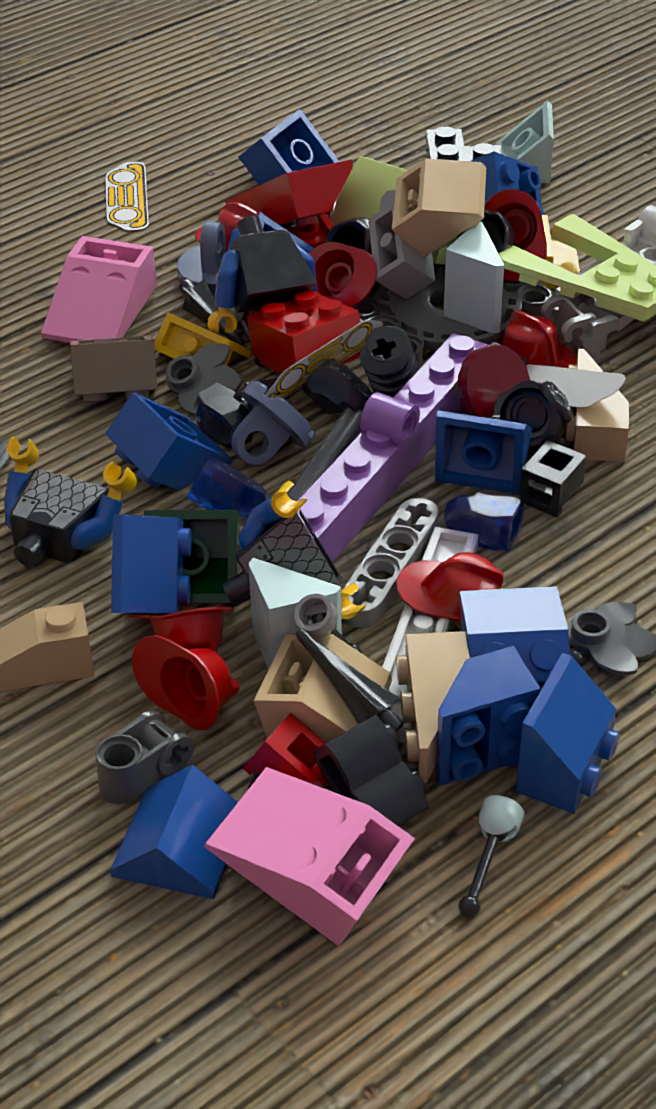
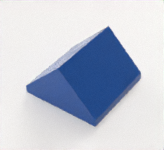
[435,410,532,495]
[110,765,238,899]

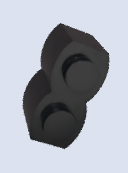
[312,715,429,827]

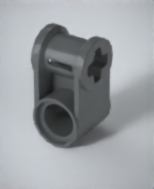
[95,710,194,804]

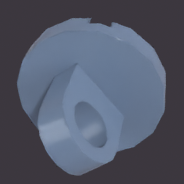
[177,221,227,295]
[231,381,316,465]

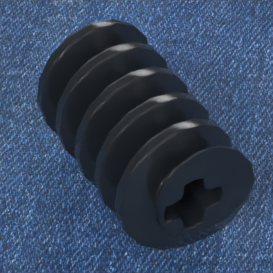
[360,326,420,397]

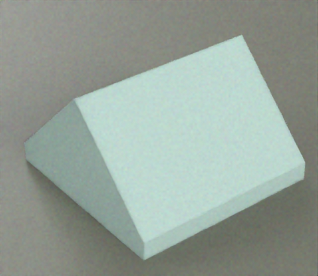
[496,100,554,183]
[444,222,504,333]
[249,558,342,669]

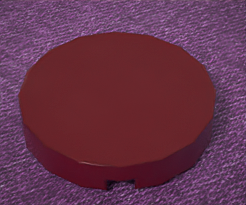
[458,344,530,418]

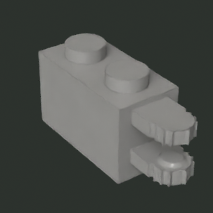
[368,189,435,299]

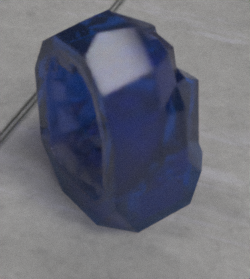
[187,458,267,517]
[444,492,525,551]

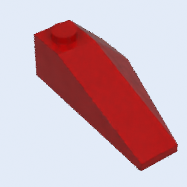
[225,159,353,228]

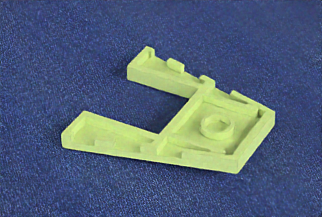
[499,214,656,322]

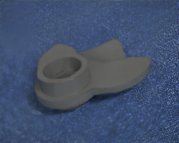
[166,344,243,415]
[567,602,656,675]

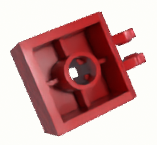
[247,291,362,374]

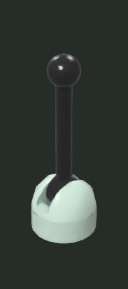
[458,795,525,918]

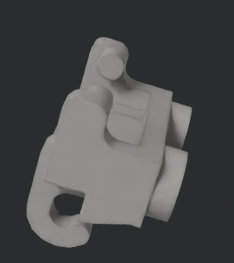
[541,294,620,359]

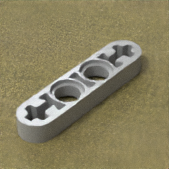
[343,498,439,628]

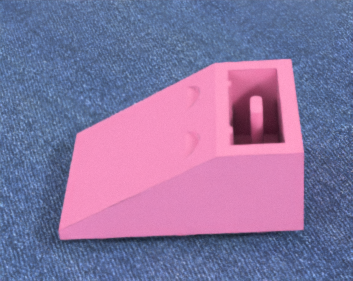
[41,236,157,343]
[204,767,415,946]

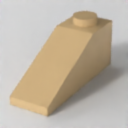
[0,602,95,692]

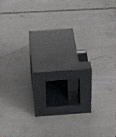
[519,440,586,518]

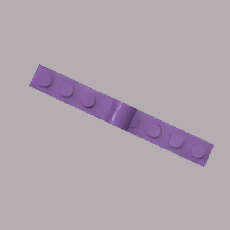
[298,333,488,562]

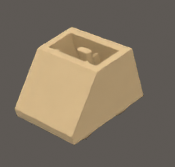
[392,158,486,258]
[254,634,392,743]

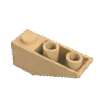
[565,349,629,462]
[396,631,470,783]

